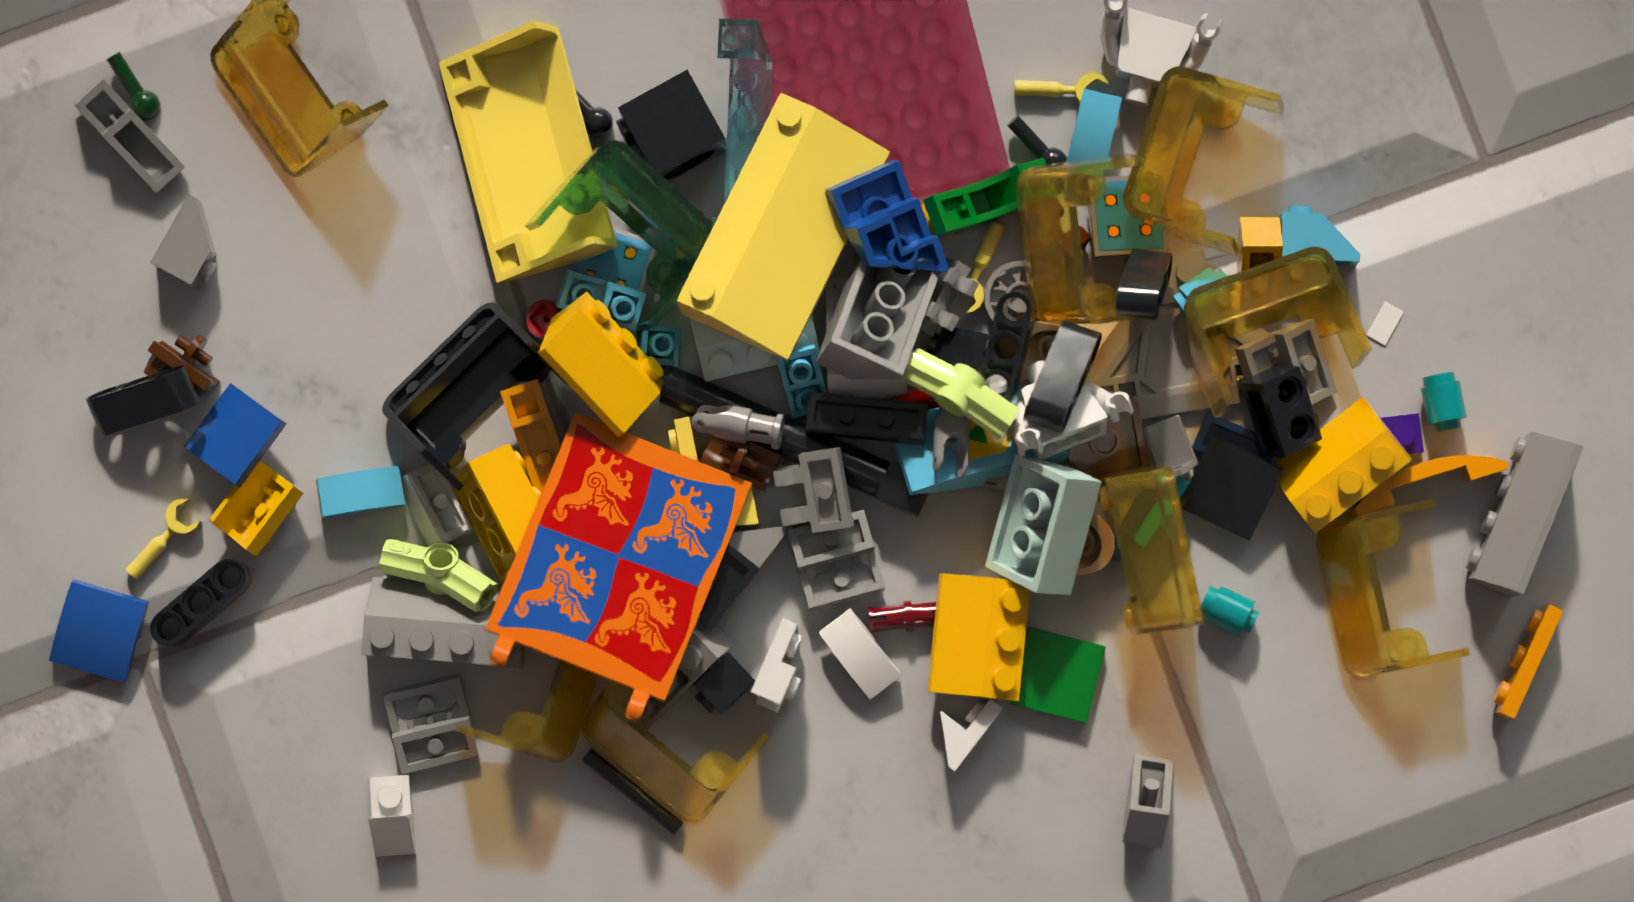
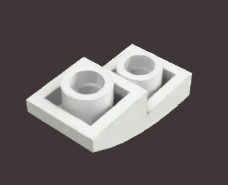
[819,608,901,699]

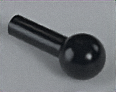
[576,90,613,138]
[1007,115,1067,179]

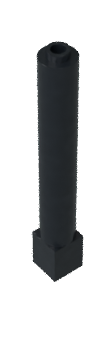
[659,366,929,518]

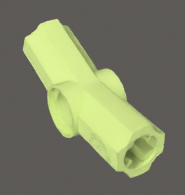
[901,348,1020,439]
[379,539,498,613]

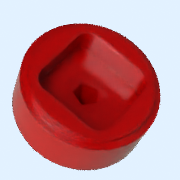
[526,300,563,339]

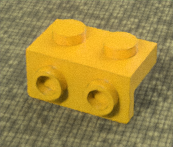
[209,461,304,557]

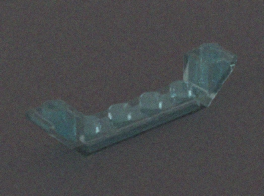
[710,19,772,232]

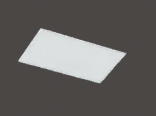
[1366,301,1404,345]

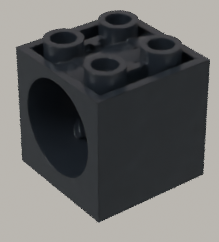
[616,69,728,188]

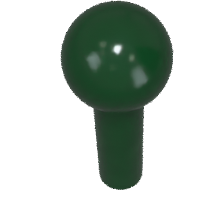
[106,51,161,121]

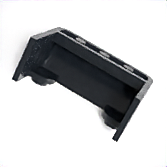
[382,302,568,491]

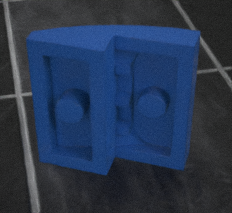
[184,383,286,488]
[49,579,149,683]

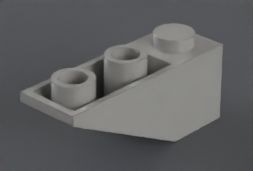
[617,623,735,732]

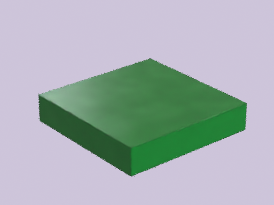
[1009,627,1106,723]

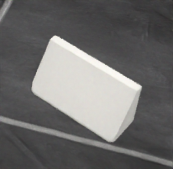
[401,464,474,547]

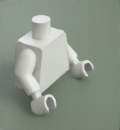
[1100,0,1223,106]
[1010,361,1134,460]

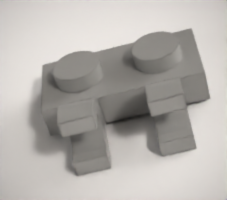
[919,258,979,337]
[773,447,854,533]

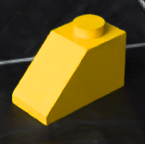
[1237,217,1283,309]

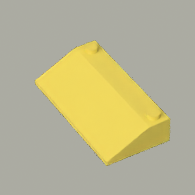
[439,20,618,284]
[676,93,890,361]

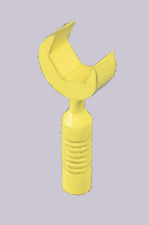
[1014,72,1109,104]
[966,222,1005,314]
[125,498,202,580]

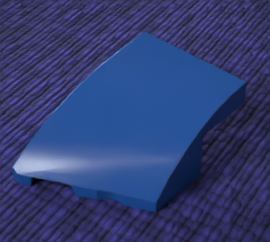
[825,160,949,272]

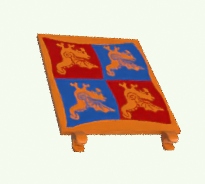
[485,412,752,722]

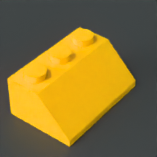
[538,292,663,438]
[1275,396,1412,534]
[452,443,541,585]
[927,573,1030,701]

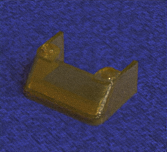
[210,0,389,177]
[1123,66,1284,256]
[1016,153,1160,324]
[1184,247,1372,418]
[1098,464,1203,635]
[1315,499,1470,678]
[454,580,598,763]
[581,680,771,822]

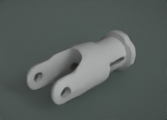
[691,405,785,450]
[932,406,970,478]

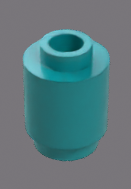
[1421,372,1467,432]
[1197,585,1259,637]

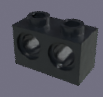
[1240,364,1323,458]

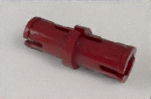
[868,600,936,633]

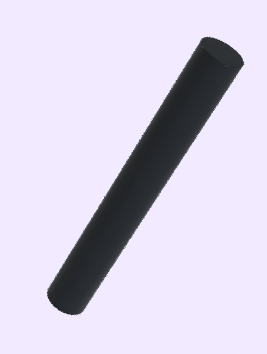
[582,748,683,835]

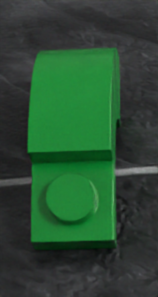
[923,157,1058,237]

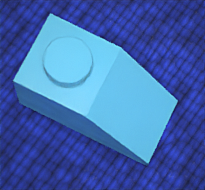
[1279,206,1360,266]

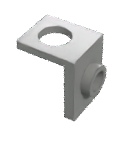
[1143,415,1199,486]

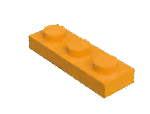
[1493,604,1564,719]

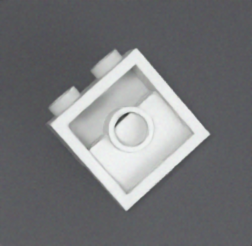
[751,618,802,713]

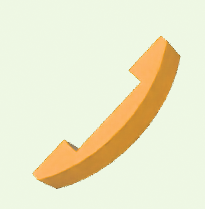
[500,379,561,493]
[1350,455,1509,518]

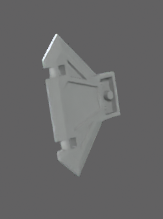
[1086,250,1269,419]

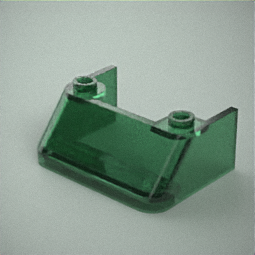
[524,140,714,331]

